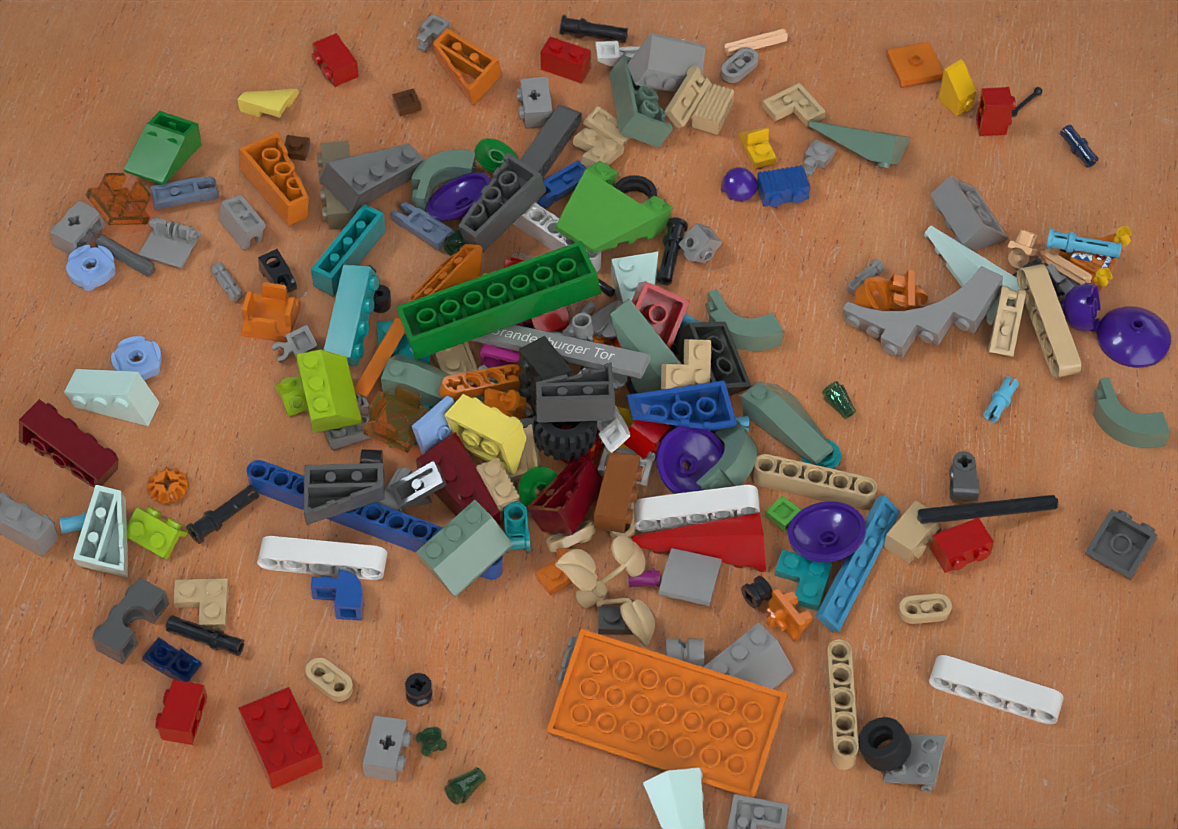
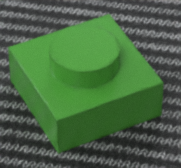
[765,496,801,532]

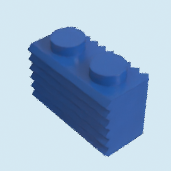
[757,165,810,207]

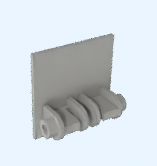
[138,217,202,268]
[883,734,946,793]

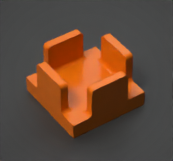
[241,282,301,342]

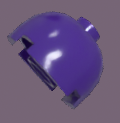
[1060,283,1101,332]

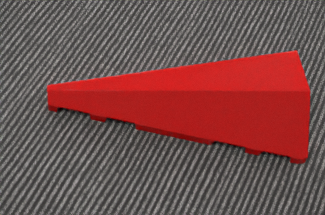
[631,513,766,572]

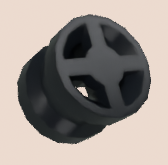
[741,575,773,609]
[405,673,433,707]

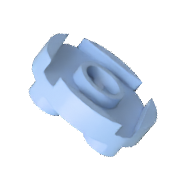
[66,245,116,291]
[111,336,162,380]

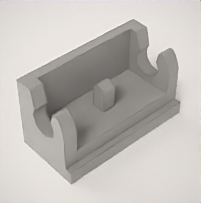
[219,195,266,250]

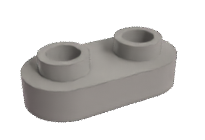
[721,48,759,83]

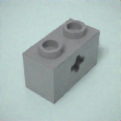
[516,77,552,128]
[50,200,106,255]
[363,715,412,781]

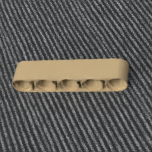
[1017,264,1081,378]
[753,454,877,510]
[825,639,859,770]

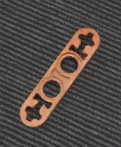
[438,364,520,401]

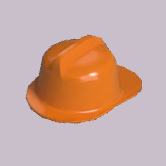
[853,276,896,311]

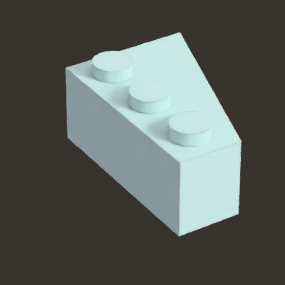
[611,252,658,303]
[64,369,159,426]
[73,485,128,578]

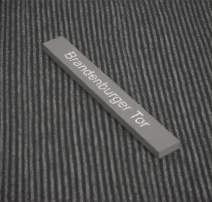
[471,325,651,379]

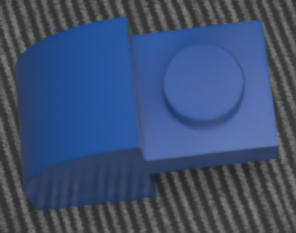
[311,569,364,621]

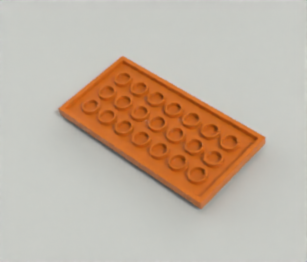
[546,629,788,798]

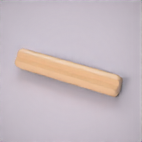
[724,29,788,56]
[1040,249,1092,284]

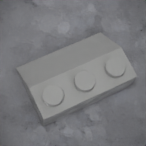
[627,33,706,93]
[930,176,1008,251]
[704,623,794,689]

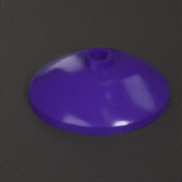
[427,173,491,221]
[1097,306,1171,368]
[656,426,725,494]
[788,501,866,562]

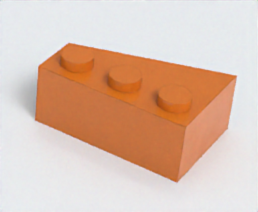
[433,28,502,106]

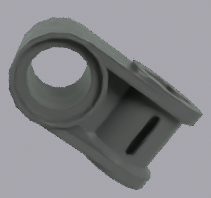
[949,451,979,501]

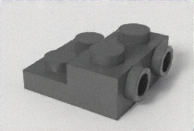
[1085,509,1158,580]

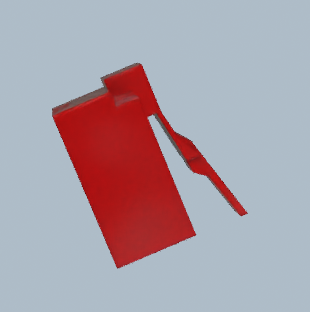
[523,307,570,332]

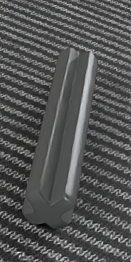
[95,234,156,277]

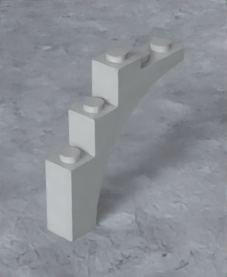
[843,266,1003,358]

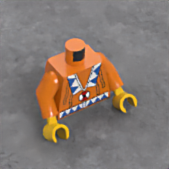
[1058,226,1132,292]

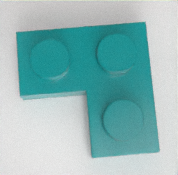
[775,549,832,611]

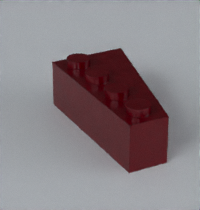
[19,399,119,488]
[416,432,501,528]

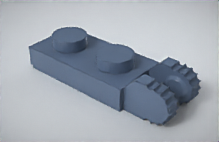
[150,176,219,210]
[390,201,454,251]

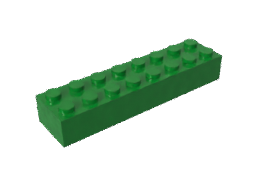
[396,241,602,360]

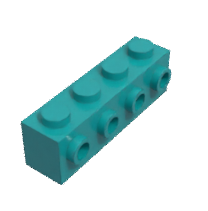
[311,204,386,296]
[324,265,379,366]

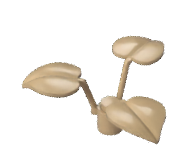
[555,535,655,647]

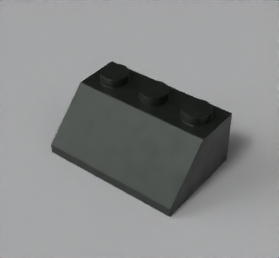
[674,322,751,396]

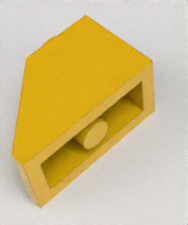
[938,59,976,116]

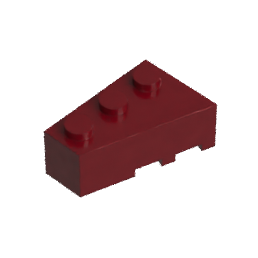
[527,458,603,535]

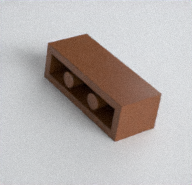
[594,451,644,534]

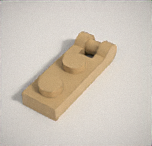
[664,65,710,128]
[988,285,1026,357]

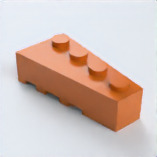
[239,132,309,226]

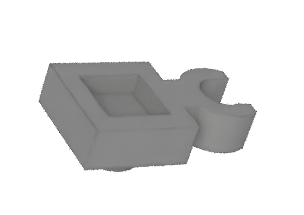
[272,325,318,363]

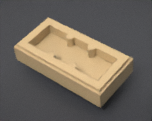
[583,106,630,146]

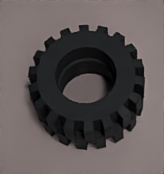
[533,408,597,461]

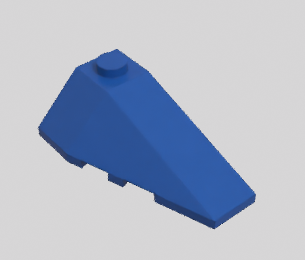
[626,381,737,430]

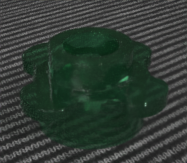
[416,727,447,756]

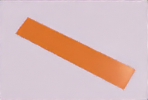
[354,318,405,397]

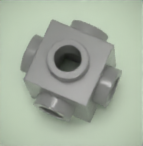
[679,223,723,264]

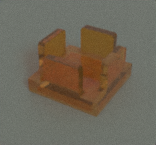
[86,173,151,225]
[363,385,430,453]

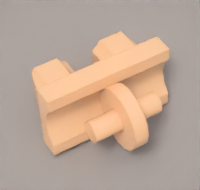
[1008,230,1038,268]

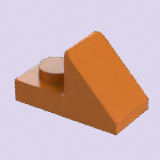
[535,548,574,595]

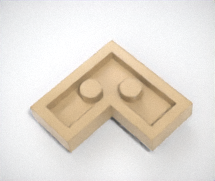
[762,83,826,127]
[572,128,625,167]
[661,339,711,389]
[174,578,229,630]

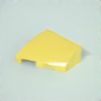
[237,89,299,118]

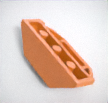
[408,244,483,302]

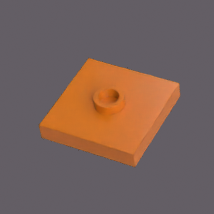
[886,42,943,87]

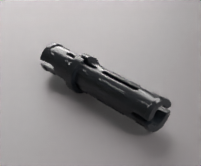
[166,615,245,656]

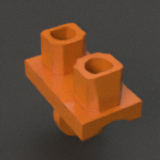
[889,270,928,311]
[482,388,527,419]
[766,588,813,641]

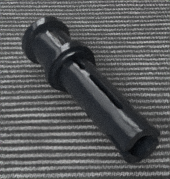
[559,15,628,42]
[657,218,688,285]
[186,484,259,544]

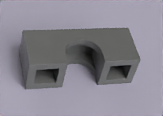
[92,578,169,664]

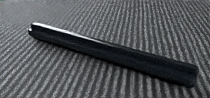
[917,495,1058,524]

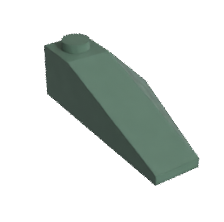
[809,121,911,168]
[609,299,681,393]
[381,354,485,407]
[741,382,833,465]

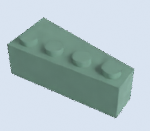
[609,55,673,148]

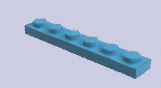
[816,495,900,632]

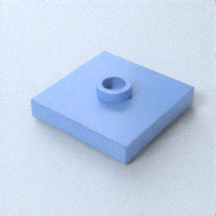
[411,396,454,454]

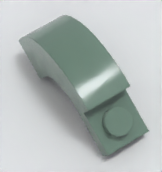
[411,150,477,212]
[705,289,783,351]
[1093,377,1170,448]
[696,420,757,490]

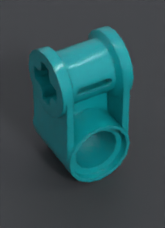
[504,502,531,553]

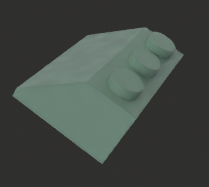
[416,500,513,598]

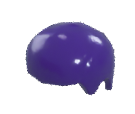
[721,167,758,202]

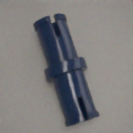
[1060,125,1099,168]

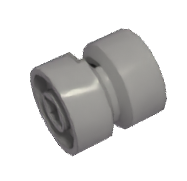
[665,638,704,667]

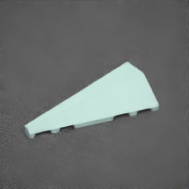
[924,226,1020,325]
[643,768,705,829]

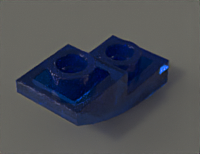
[142,637,203,682]

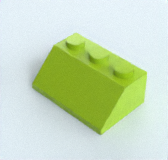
[296,349,362,433]

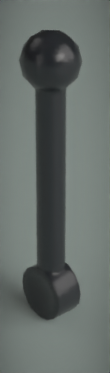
[1011,87,1043,117]

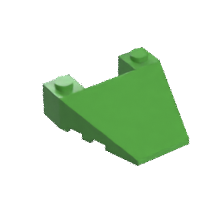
[555,161,673,253]

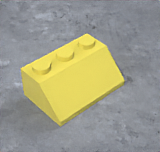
[444,394,527,475]

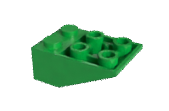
[124,111,202,185]

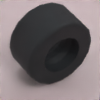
[858,717,912,771]

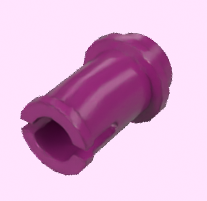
[628,568,661,589]

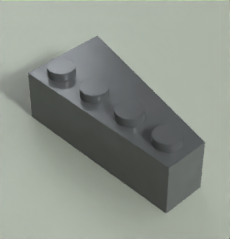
[320,144,424,213]
[459,152,546,253]

